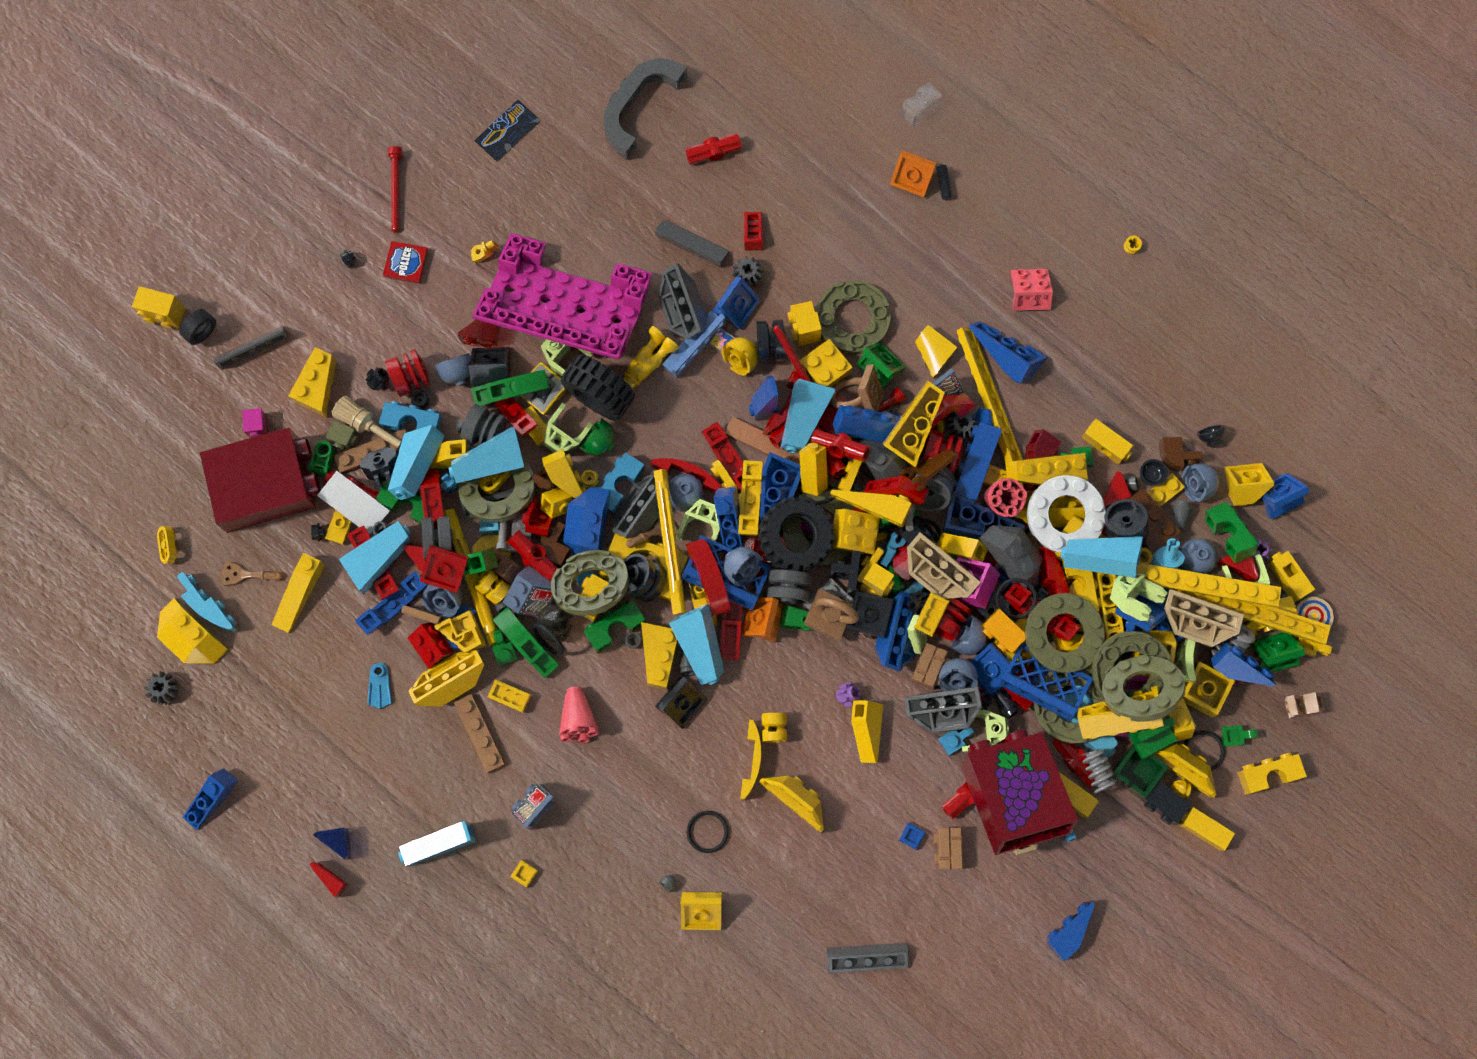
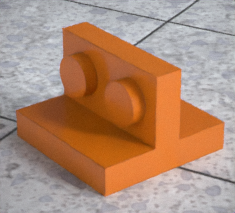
[890,150,936,197]
[741,598,784,642]

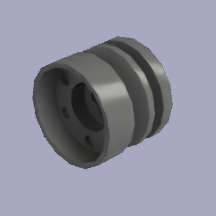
[460,404,507,445]

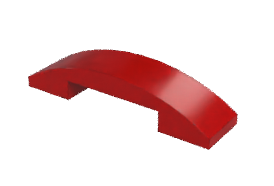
[762,369,801,435]
[493,397,538,437]
[701,422,743,492]
[651,458,722,493]
[347,525,399,600]
[686,539,731,616]
[1004,582,1080,642]

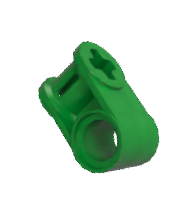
[308,441,336,478]
[779,606,814,631]

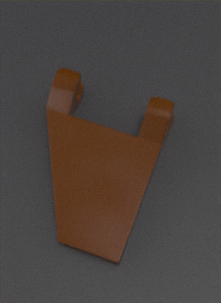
[899,449,958,491]

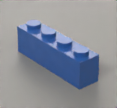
[833,405,902,442]
[953,422,1002,502]

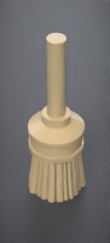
[332,396,402,449]

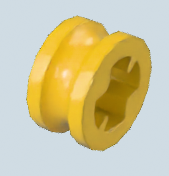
[1124,236,1142,254]

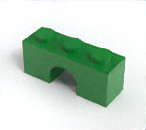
[376,480,424,524]
[1205,502,1258,564]
[463,548,499,576]
[584,601,646,654]

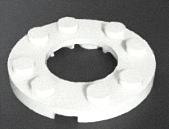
[1027,475,1105,553]

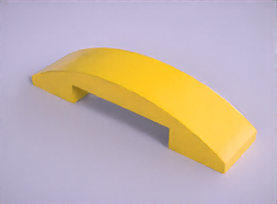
[738,460,763,536]
[740,719,761,800]

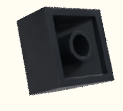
[468,347,510,386]

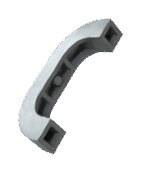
[603,58,687,160]

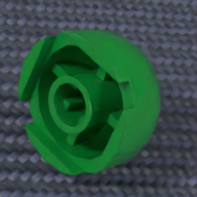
[579,417,615,456]

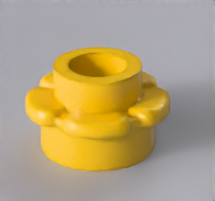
[580,470,599,488]

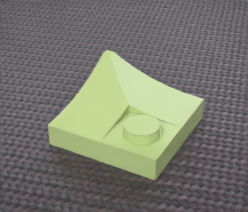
[1174,639,1196,682]

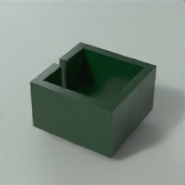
[1111,744,1169,800]

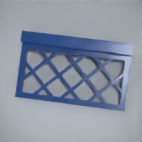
[681,535,771,610]
[999,642,1093,721]

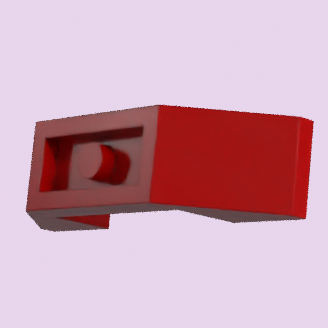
[921,394,975,453]
[420,468,444,529]
[853,476,929,513]

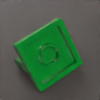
[856,342,906,389]
[1251,632,1305,672]
[1127,717,1178,759]

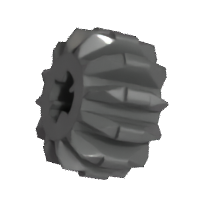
[732,256,763,288]
[946,411,979,442]
[144,671,179,705]

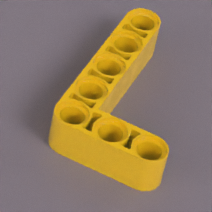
[1094,548,1153,642]

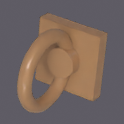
[829,364,884,412]
[804,589,859,641]

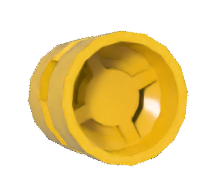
[473,569,511,604]
[761,713,787,743]

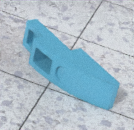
[177,572,238,632]

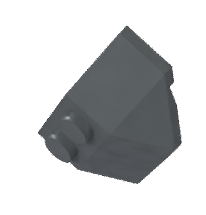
[658,263,707,339]
[842,438,907,480]
[612,470,670,539]
[980,525,1043,592]
[904,687,982,733]

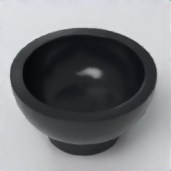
[1197,425,1225,447]
[1140,459,1168,486]

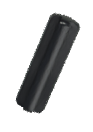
[936,164,952,200]

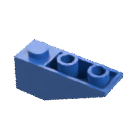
[713,487,743,550]
[1211,642,1276,687]
[182,768,238,830]
[1046,901,1095,961]

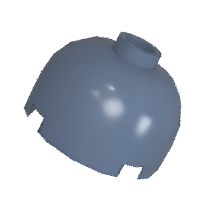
[435,353,472,386]
[1182,463,1219,502]
[669,473,705,512]
[1179,538,1218,574]
[724,547,762,587]
[422,584,462,618]
[951,615,988,655]
[939,658,978,690]

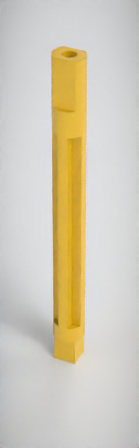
[654,469,686,615]
[444,509,498,646]

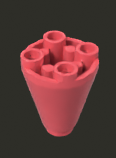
[984,478,1027,517]
[559,687,599,744]

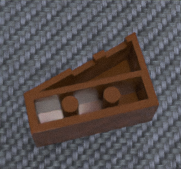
[1129,488,1181,555]

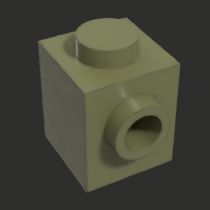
[325,420,358,451]

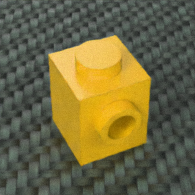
[540,487,572,519]

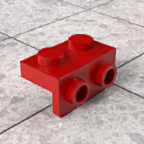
[522,495,555,536]
[407,622,453,669]

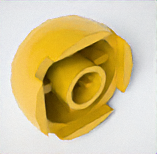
[721,337,759,376]

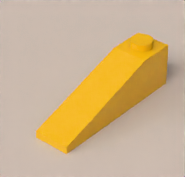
[830,490,912,528]
[271,553,326,633]

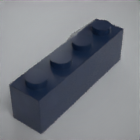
[943,491,1025,541]

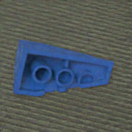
[969,321,1048,384]
[748,376,778,421]
[759,452,801,531]

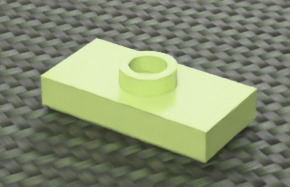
[907,614,928,654]

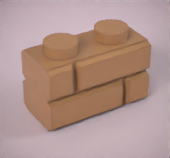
[911,643,950,690]
[933,828,963,869]

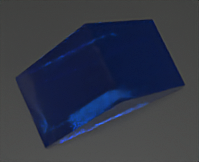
[314,828,351,860]

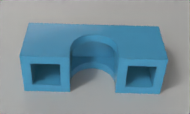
[379,401,443,431]
[598,452,645,515]

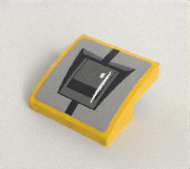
[521,362,566,415]

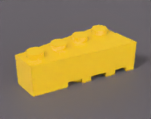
[883,380,945,467]
[1005,453,1088,486]
[1078,685,1164,739]

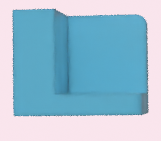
[479,520,499,537]

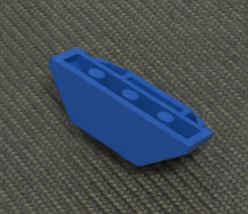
[563,487,611,555]
[875,591,917,672]

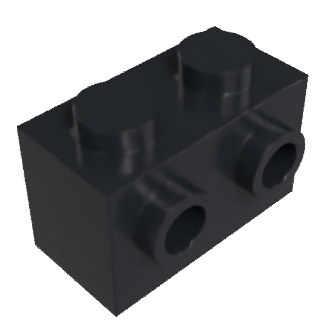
[1141,780,1191,825]

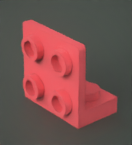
[1011,269,1053,311]

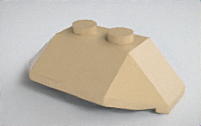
[907,532,981,599]
[1164,590,1244,647]

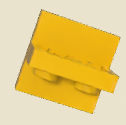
[680,892,722,930]

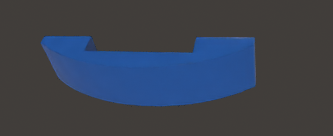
[355,571,428,636]

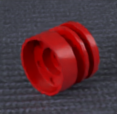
[385,349,430,397]
[922,429,963,474]
[934,598,971,641]

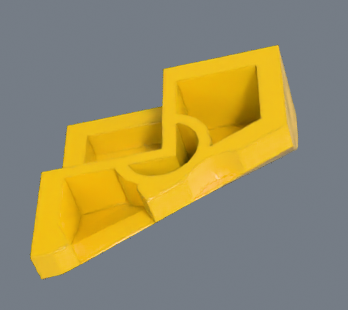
[915,325,957,378]
[435,610,487,653]

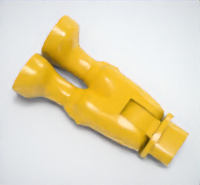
[623,326,679,388]

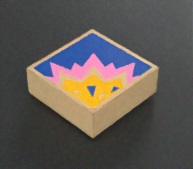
[710,328,735,352]

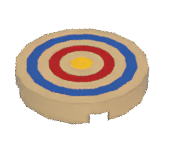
[1296,597,1334,626]

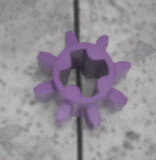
[1252,538,1272,561]
[836,682,861,707]

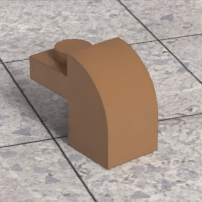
[1284,692,1325,718]

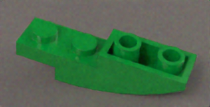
[471,369,550,406]
[493,607,559,678]

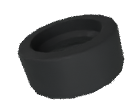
[179,309,216,345]

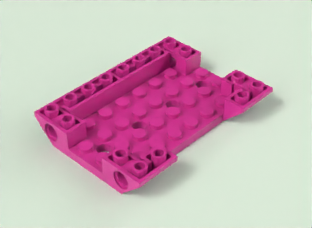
[472,233,652,360]

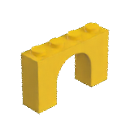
[599,534,689,602]

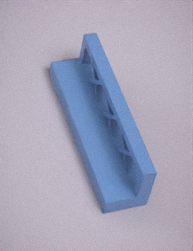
[662,310,726,378]

